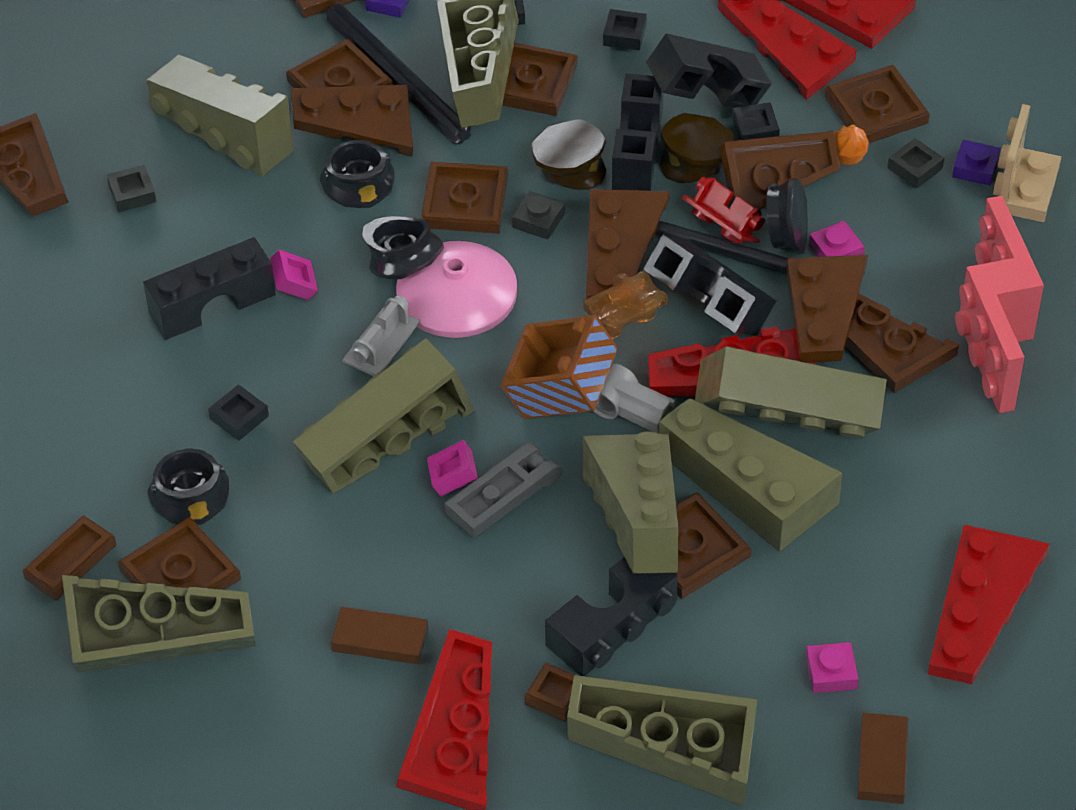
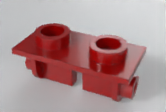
[682,177,765,244]

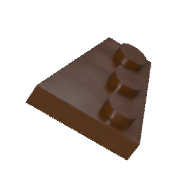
[291,85,413,156]
[0,113,69,217]
[719,131,841,210]
[586,189,670,304]
[786,255,868,363]
[846,294,959,393]

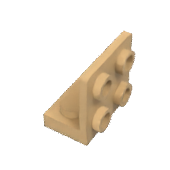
[993,104,1062,222]

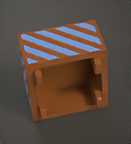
[500,315,618,419]

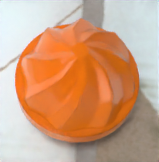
[834,125,869,165]

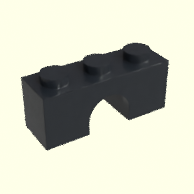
[646,33,772,108]
[612,73,664,191]
[643,234,777,336]
[143,237,276,340]
[545,557,678,676]

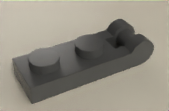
[445,442,562,539]

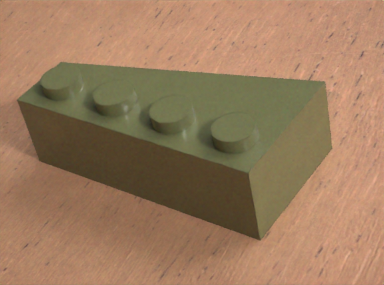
[437,0,519,128]
[147,55,294,177]
[293,338,475,494]
[695,347,887,439]
[659,398,843,552]
[583,431,678,573]
[62,575,256,673]
[567,675,757,806]

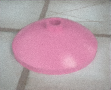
[396,241,517,338]

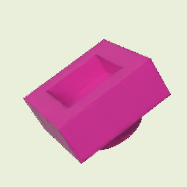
[809,221,865,257]
[270,249,318,301]
[427,440,478,497]
[806,642,859,693]

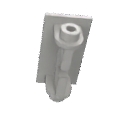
[342,296,420,376]

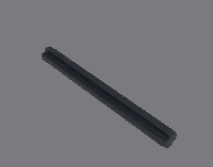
[326,3,471,144]

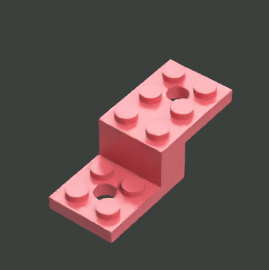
[955,196,1044,413]

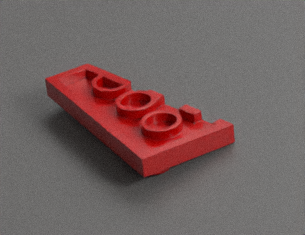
[718,0,857,100]
[648,326,815,397]
[928,525,1050,685]
[396,629,492,810]

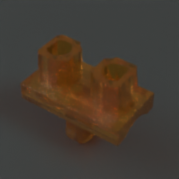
[584,270,668,339]

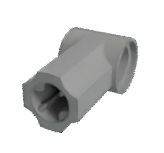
[593,364,675,433]

